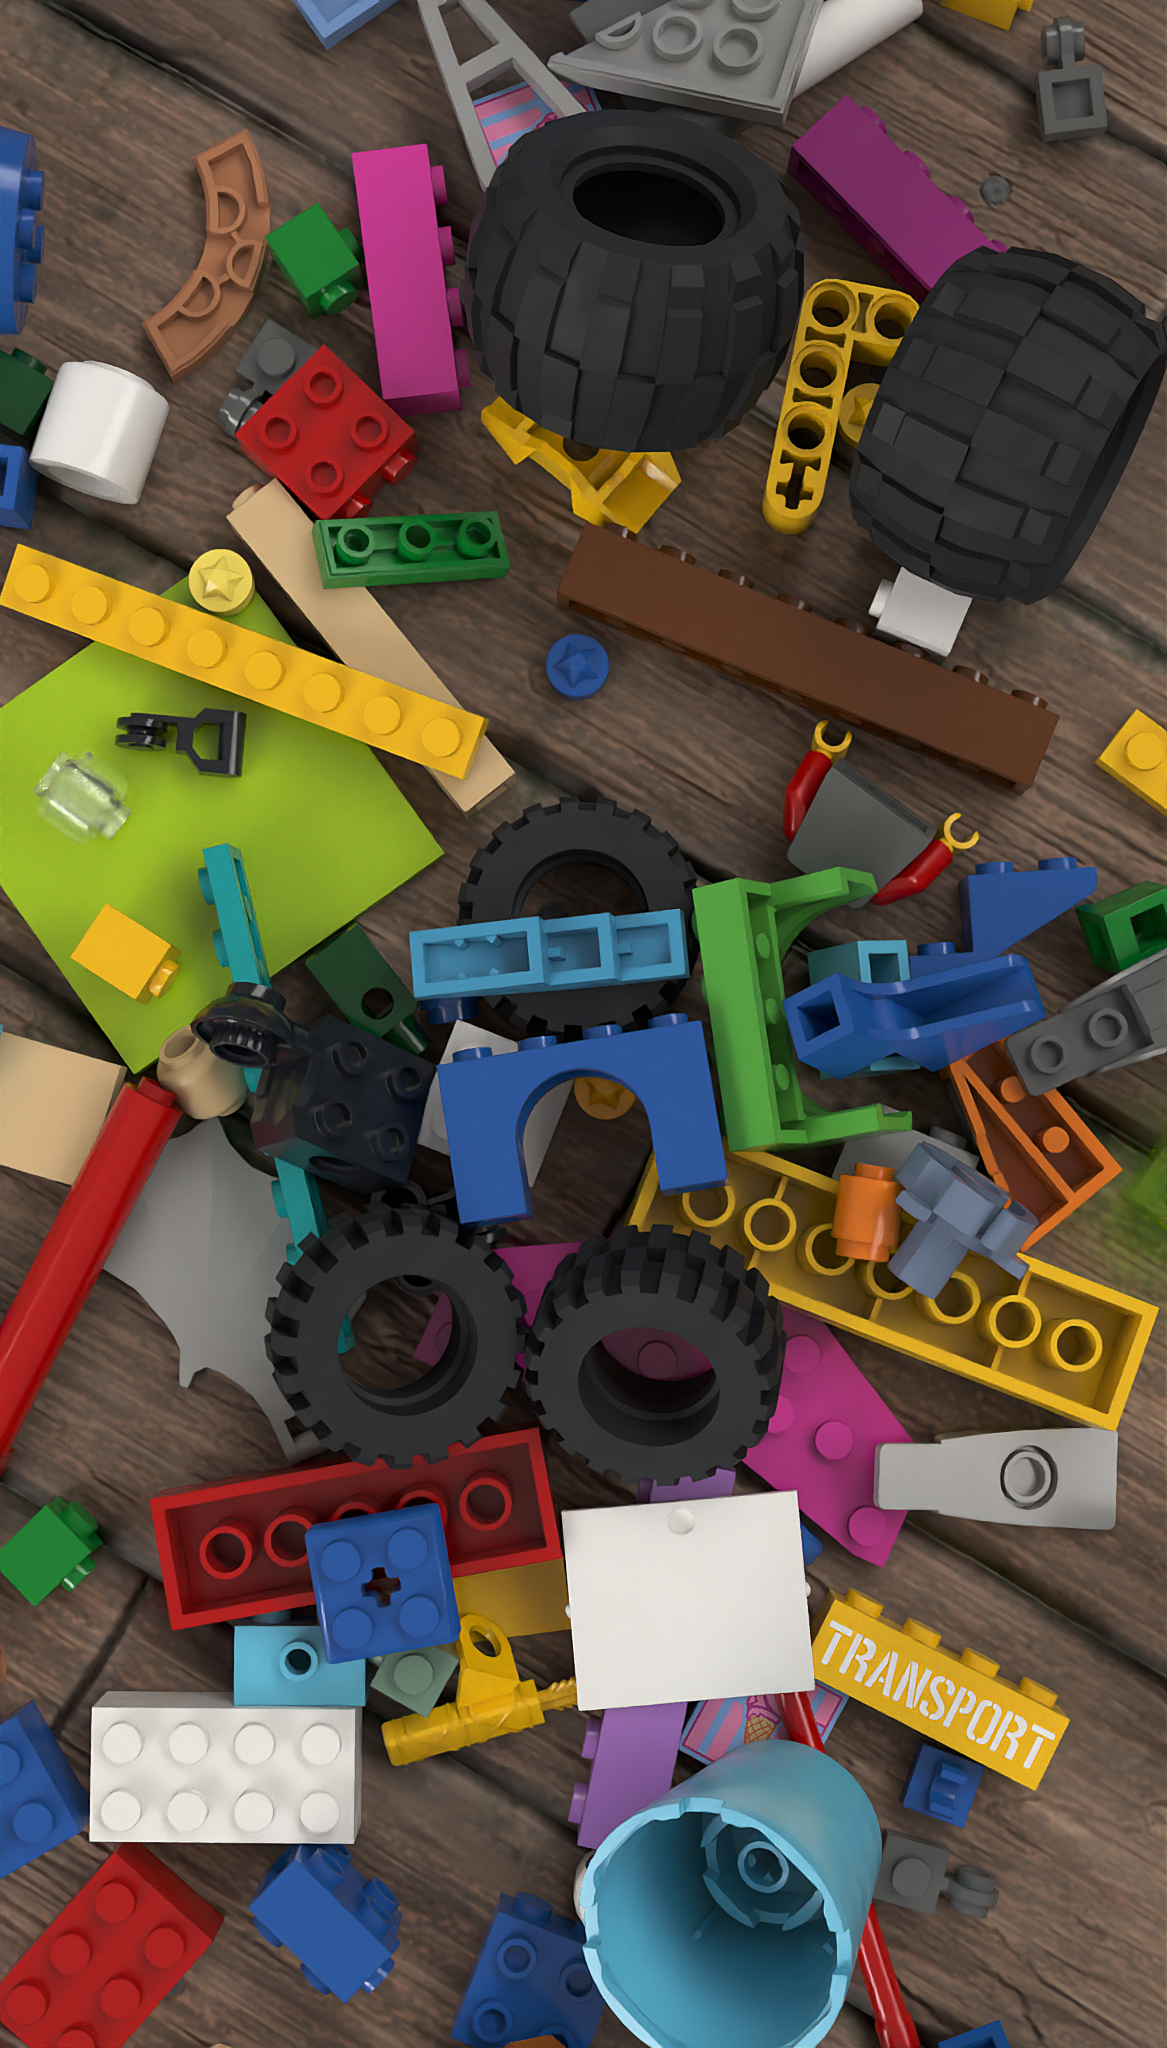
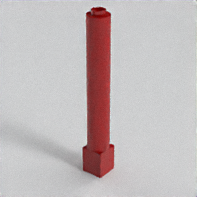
[0,1076,183,1478]

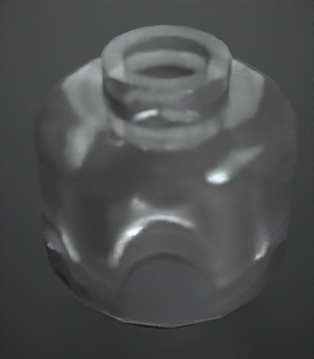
[32,749,132,845]

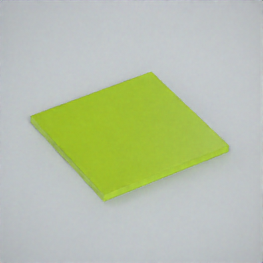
[0,549,446,1075]

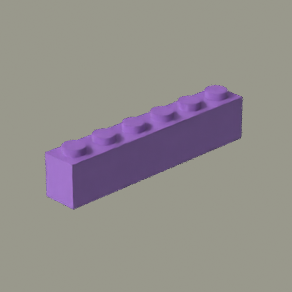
[567,1464,736,1849]

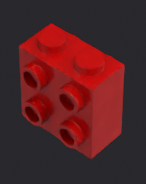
[234,344,420,521]

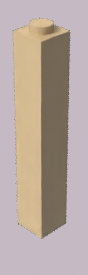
[226,477,517,822]

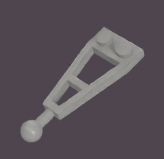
[417,0,587,193]

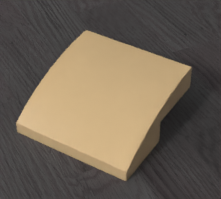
[0,1031,127,1185]

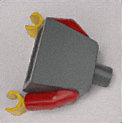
[782,720,979,920]

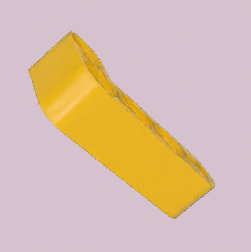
[762,279,919,535]

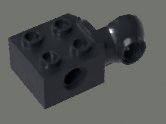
[190,982,436,1196]

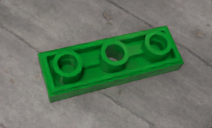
[311,511,511,589]

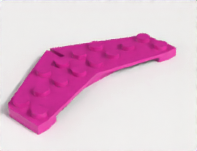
[413,1238,914,1568]

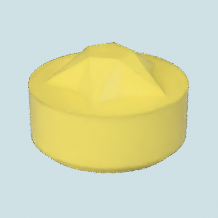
[189,549,255,617]

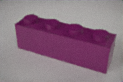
[787,94,1009,306]

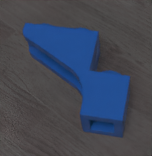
[908,857,1097,979]
[782,954,1047,1080]

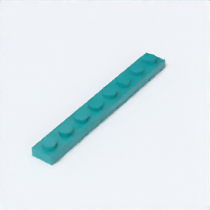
[198,843,356,1354]

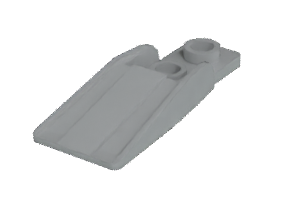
[873,1426,1118,1530]

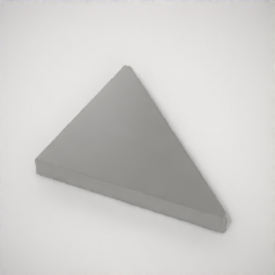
[547,0,824,127]

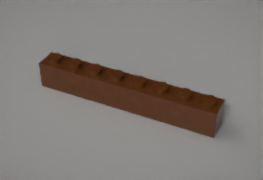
[557,521,1060,796]

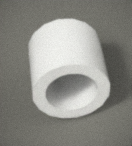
[28,361,170,504]

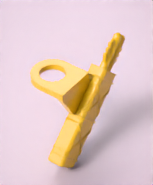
[381,1614,578,1766]

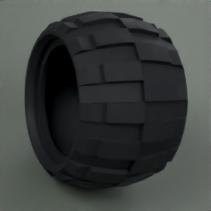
[463,109,804,453]
[848,245,1167,606]

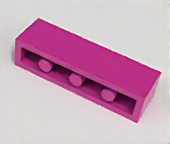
[352,143,471,417]

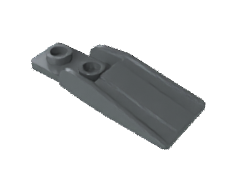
[1003,947,1167,1097]

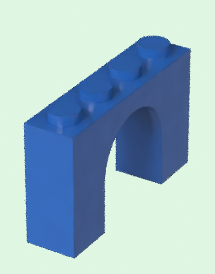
[436,1013,730,1229]

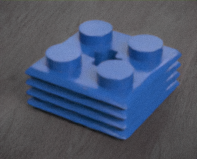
[305,1503,461,1664]

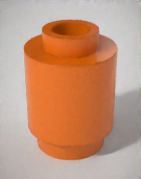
[831,1163,906,1263]

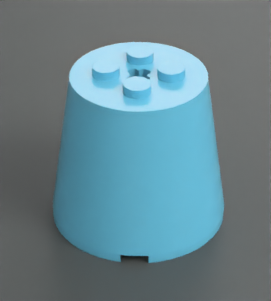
[579,1739,882,2048]

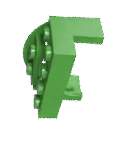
[692,866,912,1152]

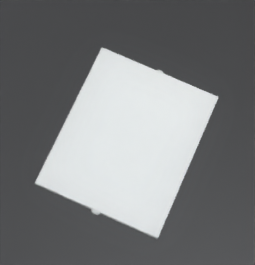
[561,1489,815,1711]

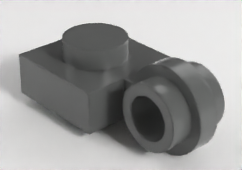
[1034,16,1108,143]
[217,318,318,439]
[872,1828,999,1918]

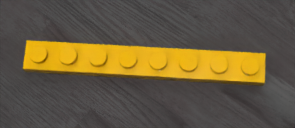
[0,543,490,780]

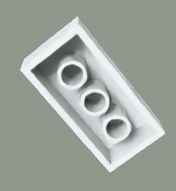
[89,1691,362,1844]

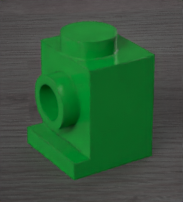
[1075,880,1167,973]

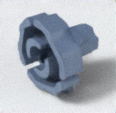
[887,1141,1039,1299]

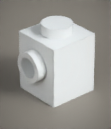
[868,567,972,665]

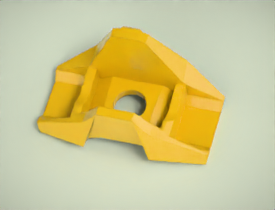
[481,396,681,534]

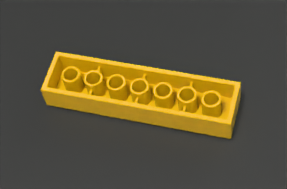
[622,1135,1159,1432]

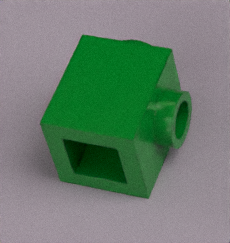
[265,202,365,320]
[0,1496,103,1607]

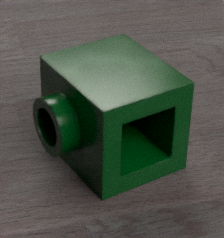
[0,348,55,450]

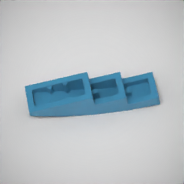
[409,909,690,999]

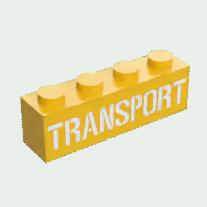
[810,1588,1070,1791]

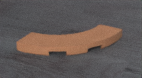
[141,128,272,384]

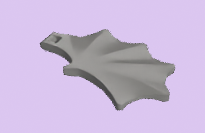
[103,1116,368,1466]

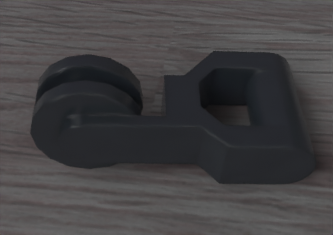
[115,708,247,778]

